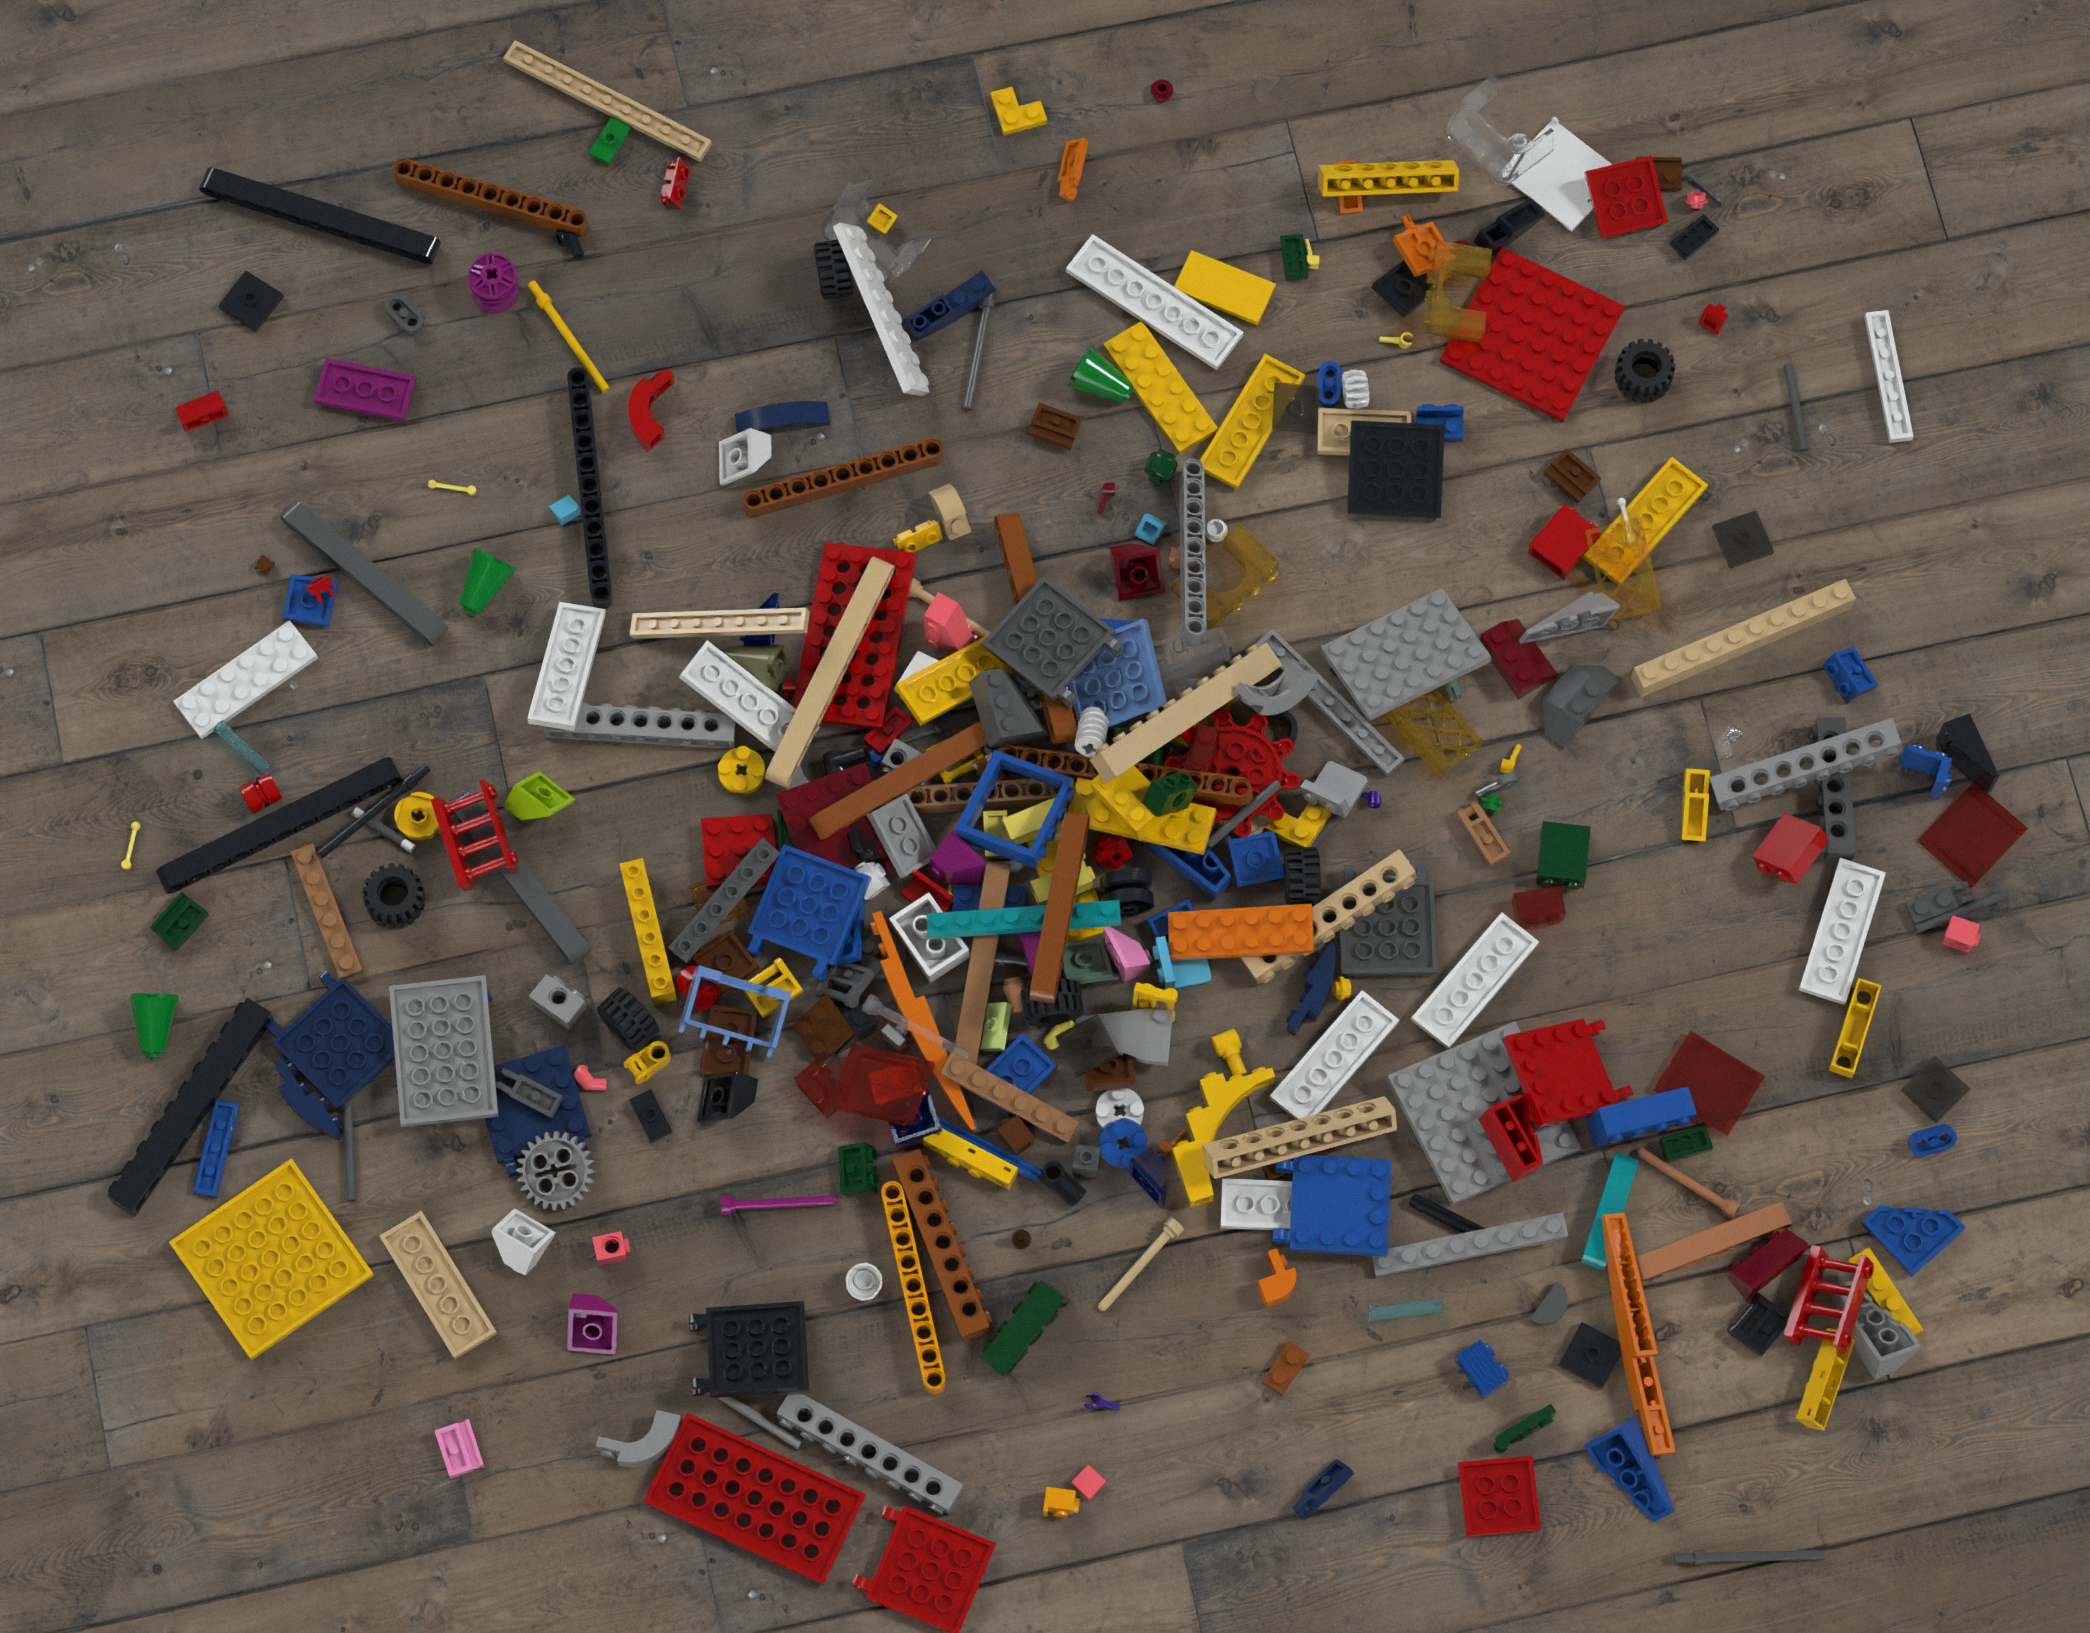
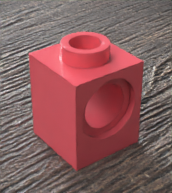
[1942,915,1981,953]
[592,1231,631,1266]

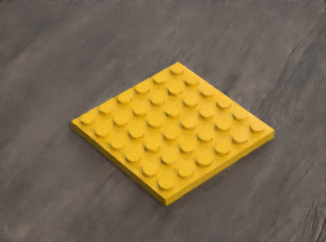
[169,1158,374,1360]

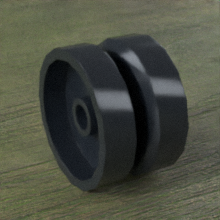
[1099,868,1154,917]

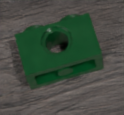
[1142,771,1199,817]

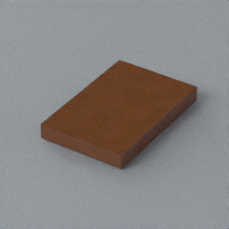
[699,1005,758,1076]

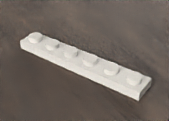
[1864,310,1914,443]

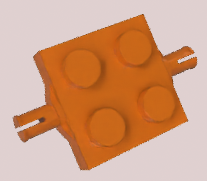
[1392,214,1455,283]

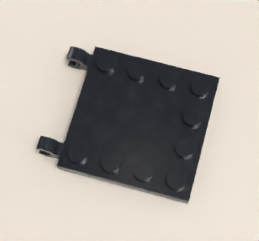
[689,1301,809,1398]

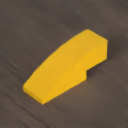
[1681,768,1710,841]

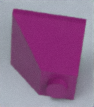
[929,830,986,885]
[567,1293,618,1355]

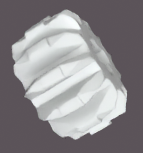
[1342,369,1370,409]

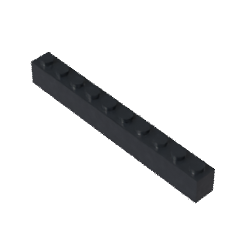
[107,997,274,1217]

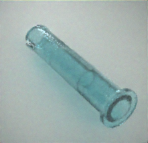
[213,720,275,776]
[1368,1297,1444,1324]

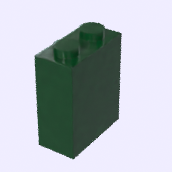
[1536,821,1591,890]

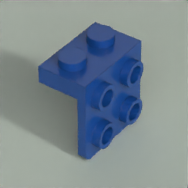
[1899,744,1953,800]

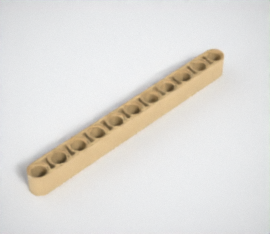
[765,557,895,788]

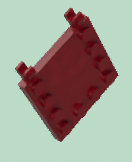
[775,762,896,874]

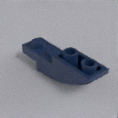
[905,270,996,339]
[1286,942,1336,1036]
[274,1057,342,1140]

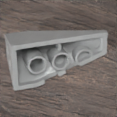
[1519,592,1620,644]
[1073,1008,1173,1066]
[1830,1280,1922,1379]

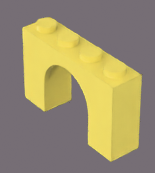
[1002,798,1095,905]

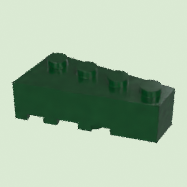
[980,1280,1071,1377]

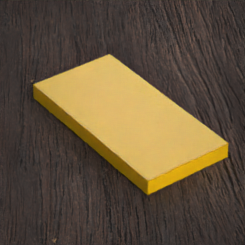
[1174,250,1276,326]

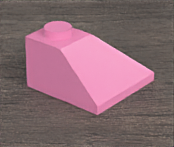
[1103,926,1153,983]

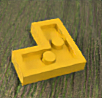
[991,87,1047,136]
[1265,803,1331,847]

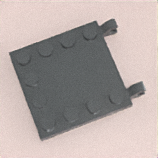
[982,576,1124,708]
[1337,864,1438,976]

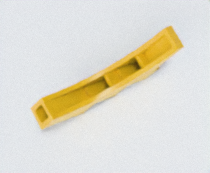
[1172,1067,1275,1208]

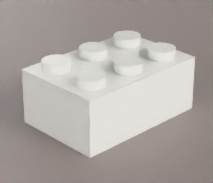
[889,893,970,983]

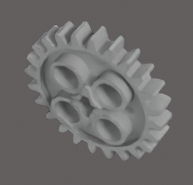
[516,1131,596,1210]

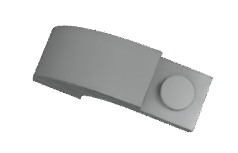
[1235,659,1320,715]
[596,1410,682,1468]

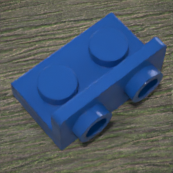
[1416,404,1464,441]
[1823,647,1878,703]

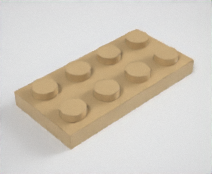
[1317,408,1411,456]

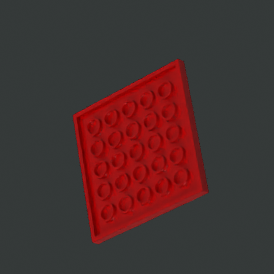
[1439,247,1626,422]

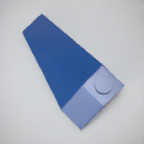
[1584,1416,1675,1522]

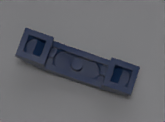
[735,401,830,434]

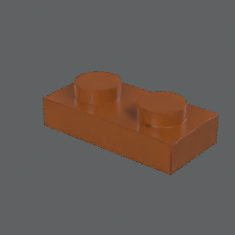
[1262,1341,1310,1397]

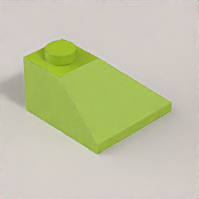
[503,771,575,820]

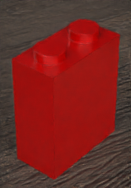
[1527,504,1601,581]
[1752,813,1829,885]

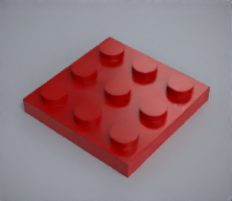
[1584,155,1668,239]
[701,814,777,889]
[1458,1456,1541,1537]

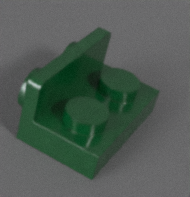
[838,1142,879,1196]

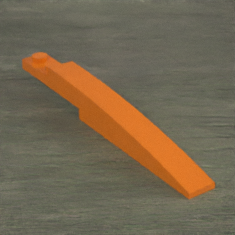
[870,911,976,1134]
[1602,1213,1676,1456]

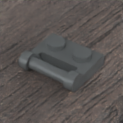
[815,963,875,1008]

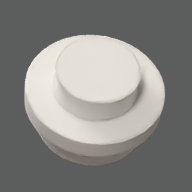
[1205,519,1228,542]

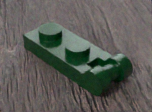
[1493,1404,1556,1453]

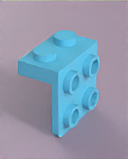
[1152,936,1211,990]

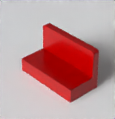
[175,391,228,433]
[901,869,953,912]

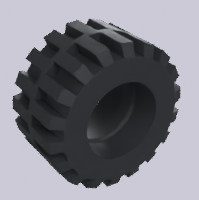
[814,239,853,300]
[1614,339,1675,403]
[1284,847,1321,906]
[362,863,426,929]
[1020,978,1084,1027]
[597,987,659,1052]

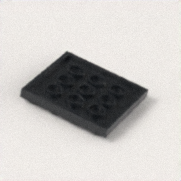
[1347,420,1445,519]

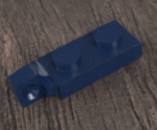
[1292,1459,1354,1520]

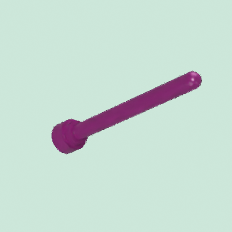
[720,1196,838,1216]

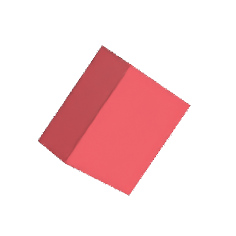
[1071,1465,1106,1501]

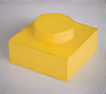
[866,203,898,236]

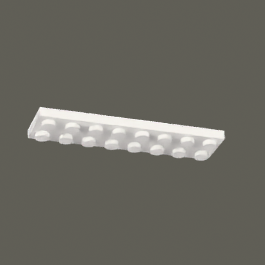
[833,222,930,396]
[1066,234,1244,370]

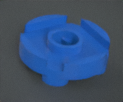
[1098,1118,1148,1168]

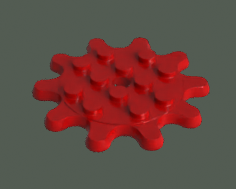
[1165,709,1301,837]

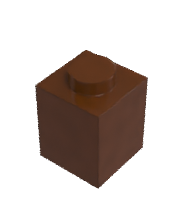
[998,1115,1035,1156]

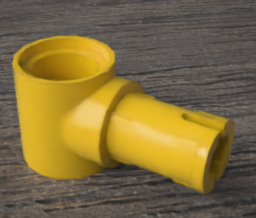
[1211,1028,1247,1076]

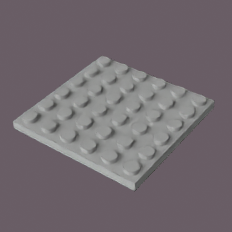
[1386,1021,1581,1206]

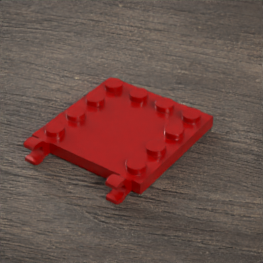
[1502,1019,1634,1128]
[852,1505,996,1633]

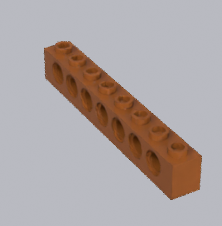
[892,1149,992,1342]

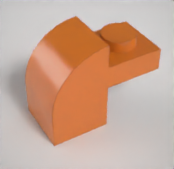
[1257,1248,1296,1309]

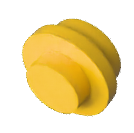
[1332,976,1351,1000]

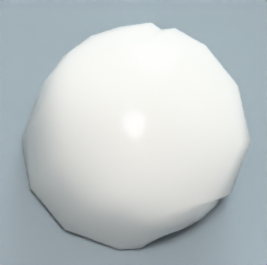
[845,1262,883,1301]

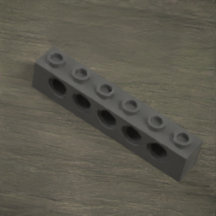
[1810,717,1857,860]
[667,838,780,963]

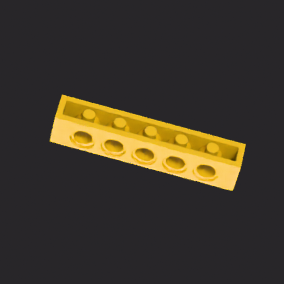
[1318,160,1459,197]
[620,858,677,1006]

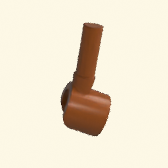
[1157,1129,1187,1157]

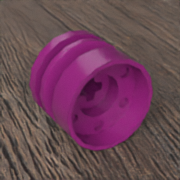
[468,253,520,314]

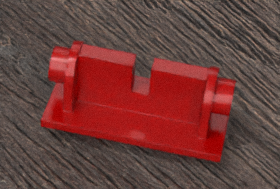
[660,157,690,209]

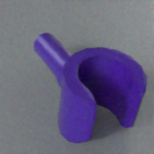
[1359,791,1381,808]
[1084,1392,1120,1410]

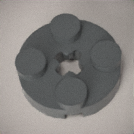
[859,933,906,981]

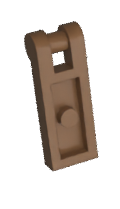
[1455,800,1511,867]

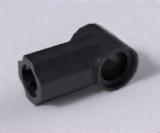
[823,745,872,776]
[1041,1161,1087,1207]

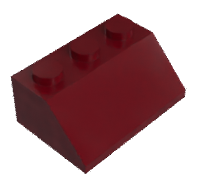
[1480,619,1558,700]
[1727,1228,1809,1301]

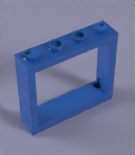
[955,750,1076,868]

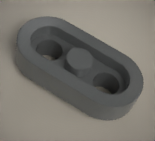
[385,294,424,335]

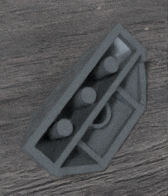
[1541,665,1622,749]

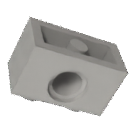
[529,974,587,1030]

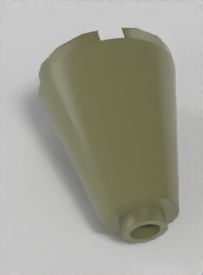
[722,645,789,691]

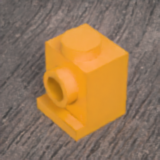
[1043,1487,1080,1518]

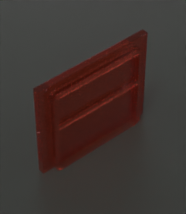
[1918,782,2028,888]
[1653,1031,1765,1136]
[829,1044,935,1125]

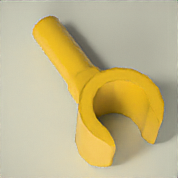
[1500,744,1522,773]

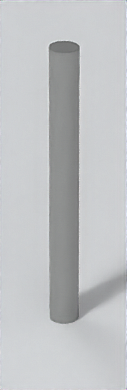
[718,1397,803,1450]

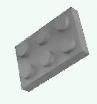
[867,793,937,878]

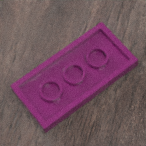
[314,358,417,422]

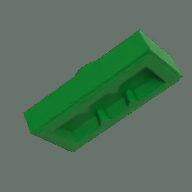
[589,117,632,166]

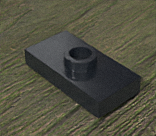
[1670,214,1720,260]
[629,1089,673,1143]

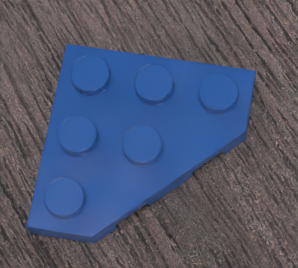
[1861,1206,1966,1277]

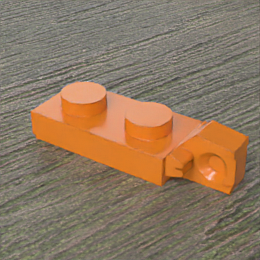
[1057,137,1089,201]

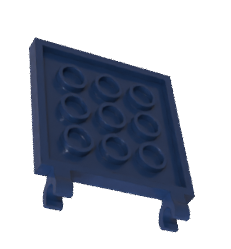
[265,970,395,1111]
[485,1045,592,1178]

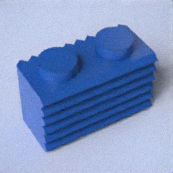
[1455,1339,1509,1400]

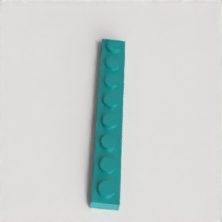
[927,900,1121,939]

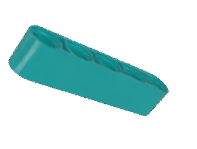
[1581,1153,1639,1270]

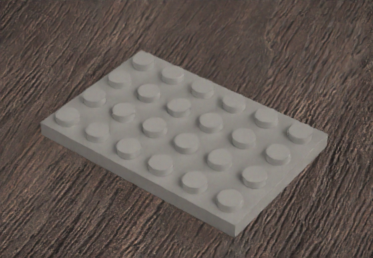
[1321,588,1491,721]
[389,975,499,1127]

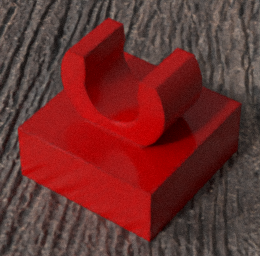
[1698,303,1729,335]
[305,574,334,603]

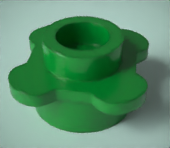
[1481,794,1504,813]

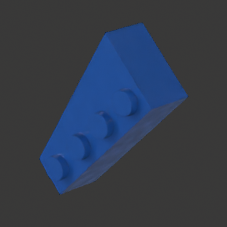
[1141,841,1231,901]
[1586,1087,1697,1148]

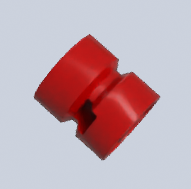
[238,772,283,814]
[675,965,720,1010]

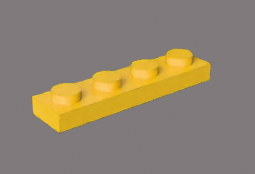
[1847,1247,1923,1336]

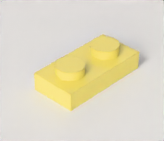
[983,810,1008,860]

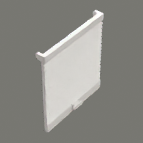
[1499,117,1612,232]

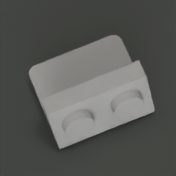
[1300,761,1368,818]

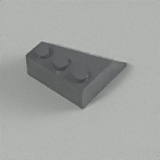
[969,668,1050,748]

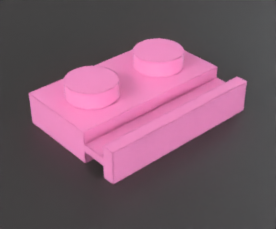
[435,1419,485,1479]

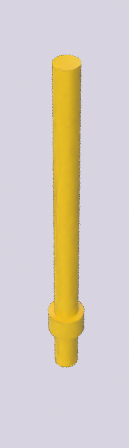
[528,280,610,393]

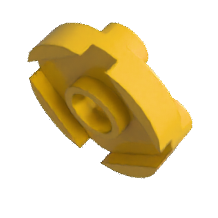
[718,746,765,795]
[394,792,440,840]

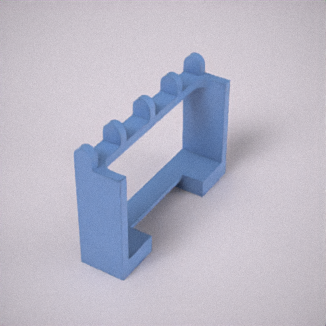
[678,966,792,1058]

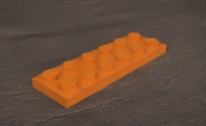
[1168,904,1314,961]

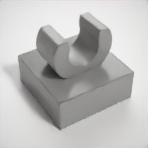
[881,1021,909,1053]

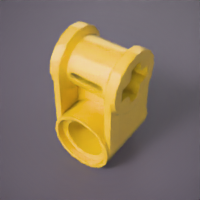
[623,1041,671,1084]

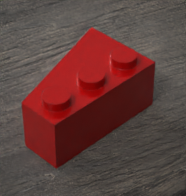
[1478,1093,1543,1183]

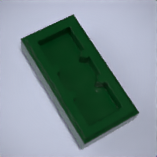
[1280,234,1308,281]
[1659,1125,1713,1163]

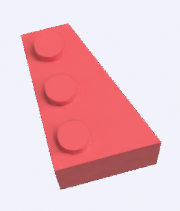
[924,592,979,654]

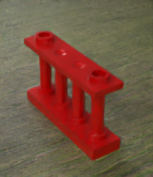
[431,779,519,892]
[1783,1245,1874,1355]

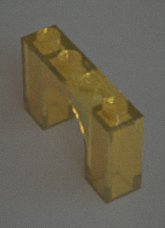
[1423,241,1492,342]
[1171,524,1279,629]

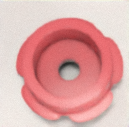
[1685,191,1708,209]

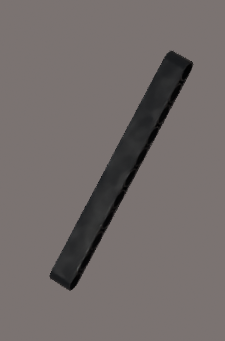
[199,167,441,265]
[567,367,613,609]
[156,757,402,894]

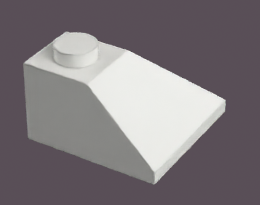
[719,428,772,486]
[491,1208,556,1275]

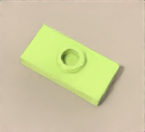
[980,1002,1012,1052]

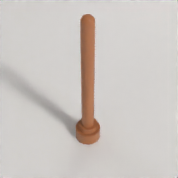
[1636,1148,1741,1221]

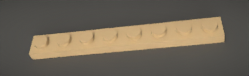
[630,608,810,639]

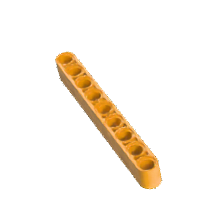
[881,1181,946,1395]

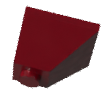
[1109,543,1165,601]

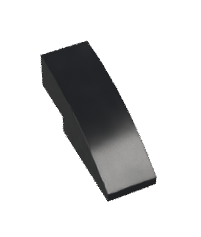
[1474,198,1545,258]

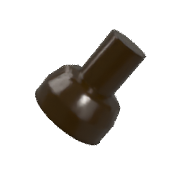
[1012,1229,1031,1249]

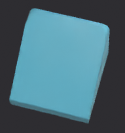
[549,495,581,526]
[1134,513,1168,546]

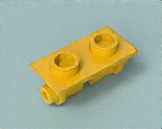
[892,520,943,552]

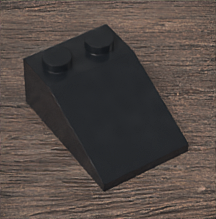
[1935,713,1999,793]

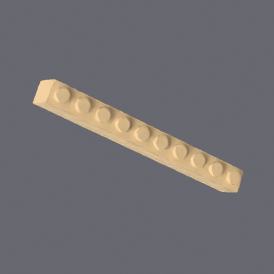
[1631,579,1856,697]
[1090,642,1282,784]

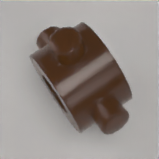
[254,555,275,575]

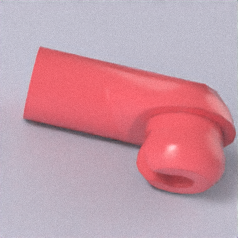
[574,1065,607,1091]

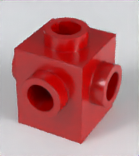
[1091,833,1133,871]

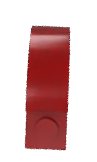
[628,368,675,452]

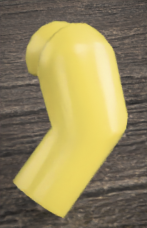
[1044,1020,1075,1050]

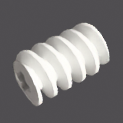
[1075,707,1109,758]

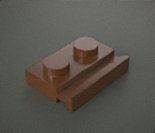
[1636,157,1682,191]
[1027,403,1082,450]
[1543,448,1601,504]

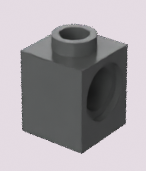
[1072,1144,1101,1179]

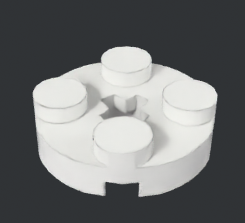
[1095,1088,1144,1129]

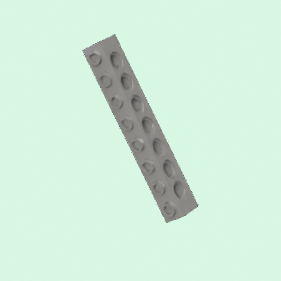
[544,702,737,749]
[1710,718,1903,810]
[777,1392,964,1515]

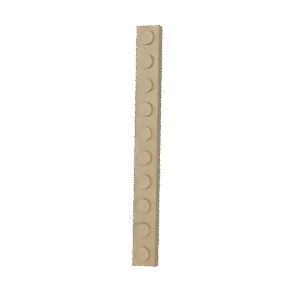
[503,40,712,162]

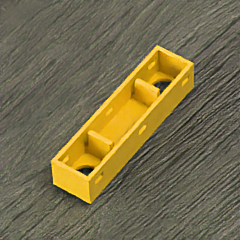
[1828,978,1882,1079]
[923,1123,1018,1190]
[1796,1328,1855,1431]

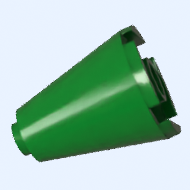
[1067,346,1134,403]
[459,548,515,616]
[130,993,179,1058]

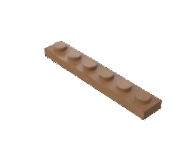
[291,843,363,979]
[939,1052,1079,1144]

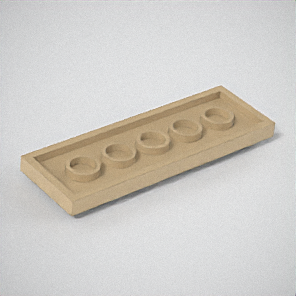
[379,1211,497,1359]

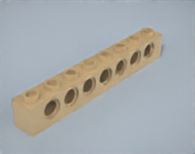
[1241,849,1417,985]
[1202,1096,1397,1179]

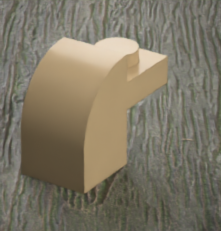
[928,483,971,541]

